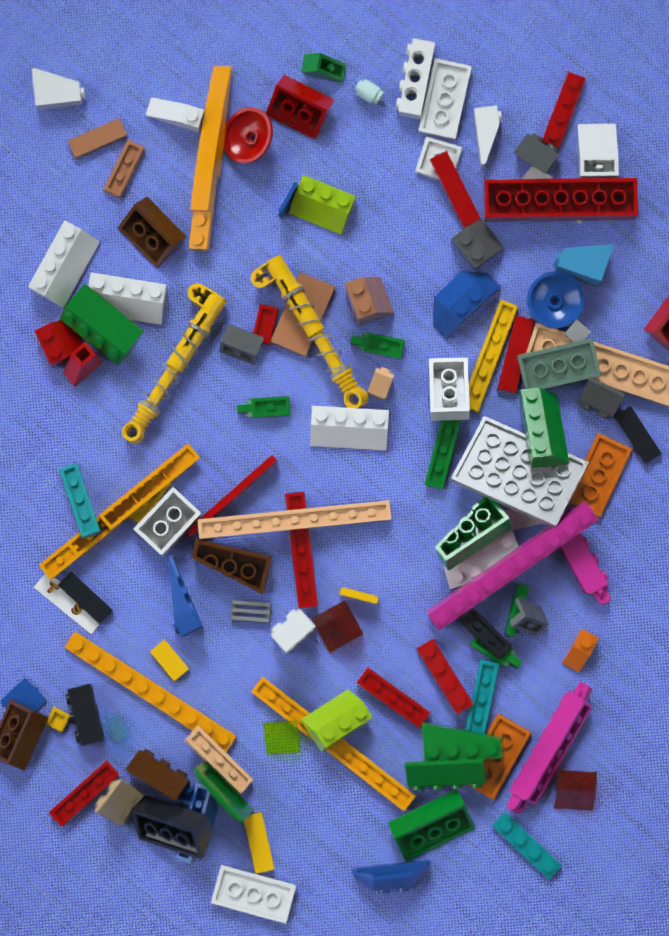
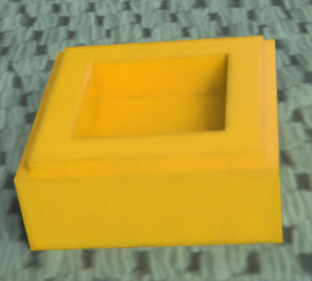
[46,707,71,733]

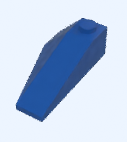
[168,556,204,637]

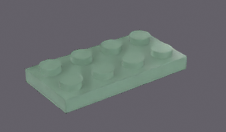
[517,338,601,389]

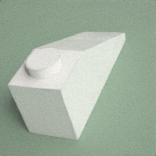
[146,97,205,133]
[473,106,502,168]

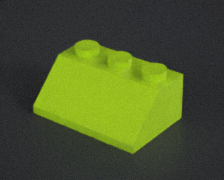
[289,175,356,235]
[300,689,373,752]

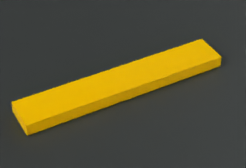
[469,300,518,413]

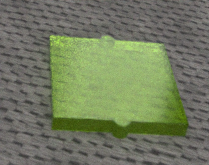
[263,720,301,755]

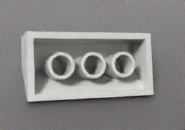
[28,220,100,308]
[88,273,168,325]
[310,406,389,451]

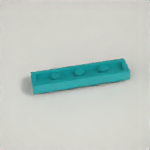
[59,463,101,539]
[466,659,499,733]
[492,811,562,879]

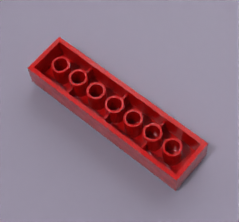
[483,178,638,222]

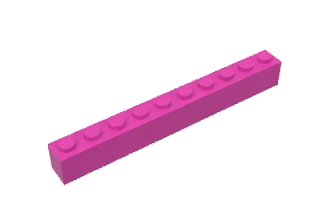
[427,500,599,630]

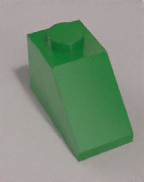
[301,53,346,83]

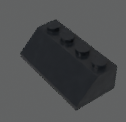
[132,796,211,860]

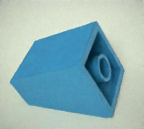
[553,244,614,288]

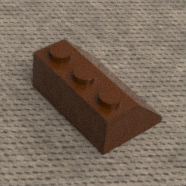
[118,196,187,268]
[0,699,49,771]
[125,748,190,801]

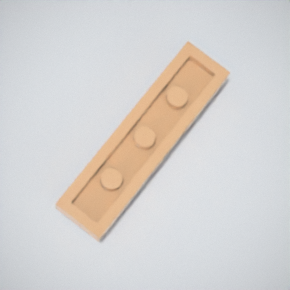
[184,726,253,794]

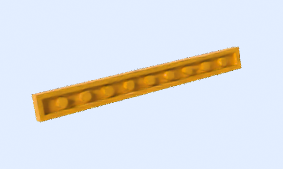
[64,631,237,752]
[251,677,415,811]

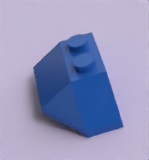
[433,271,501,339]
[173,783,218,864]
[352,860,430,894]

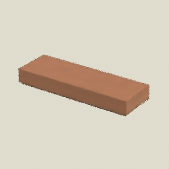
[68,118,127,159]
[103,139,145,199]

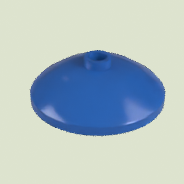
[527,271,584,329]

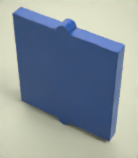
[278,182,298,219]
[0,678,47,710]

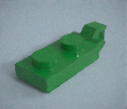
[350,332,405,359]
[237,396,290,418]
[504,583,529,637]
[469,637,522,669]

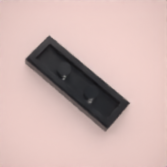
[614,406,662,464]
[58,571,113,624]
[457,607,513,660]

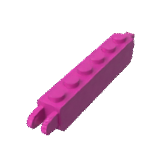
[547,506,611,605]
[507,682,592,815]

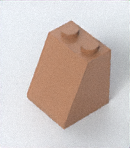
[345,277,394,326]

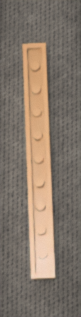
[197,500,391,539]

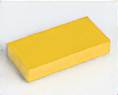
[339,587,379,605]
[150,639,189,681]

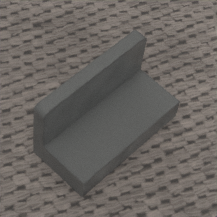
[219,324,264,365]
[510,598,549,636]

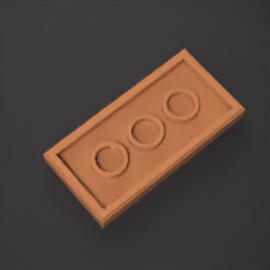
[270,272,335,357]

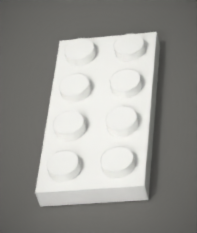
[418,58,472,140]
[442,530,518,589]
[211,865,296,924]

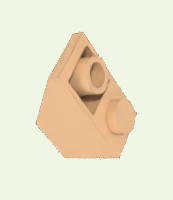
[367,367,394,401]

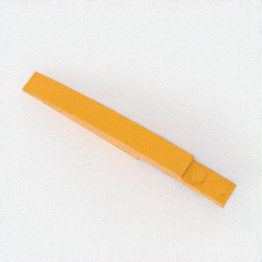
[189,66,233,251]
[39,443,200,580]

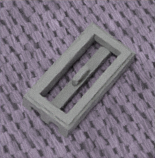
[231,600,271,623]

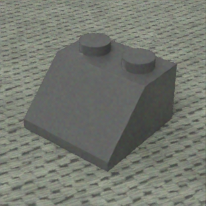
[514,133,560,174]
[451,219,504,272]
[577,377,625,420]

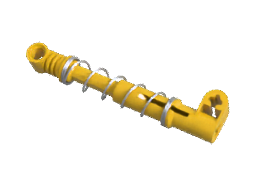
[251,254,368,408]
[122,283,227,444]

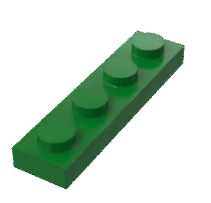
[424,420,461,490]

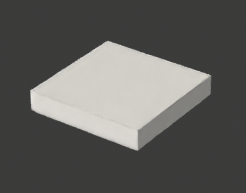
[415,136,462,181]

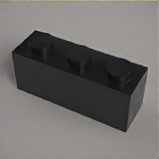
[65,684,106,746]

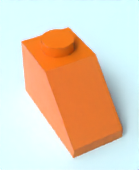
[562,629,599,673]

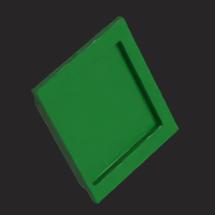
[193,761,254,822]

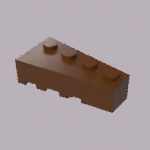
[192,538,273,595]

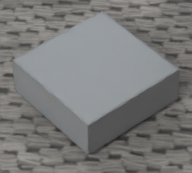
[564,319,591,342]

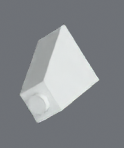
[32,68,85,110]

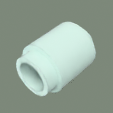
[355,79,384,105]

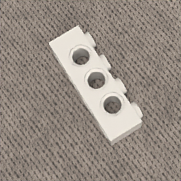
[395,38,435,120]

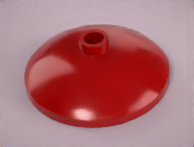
[224,107,273,164]

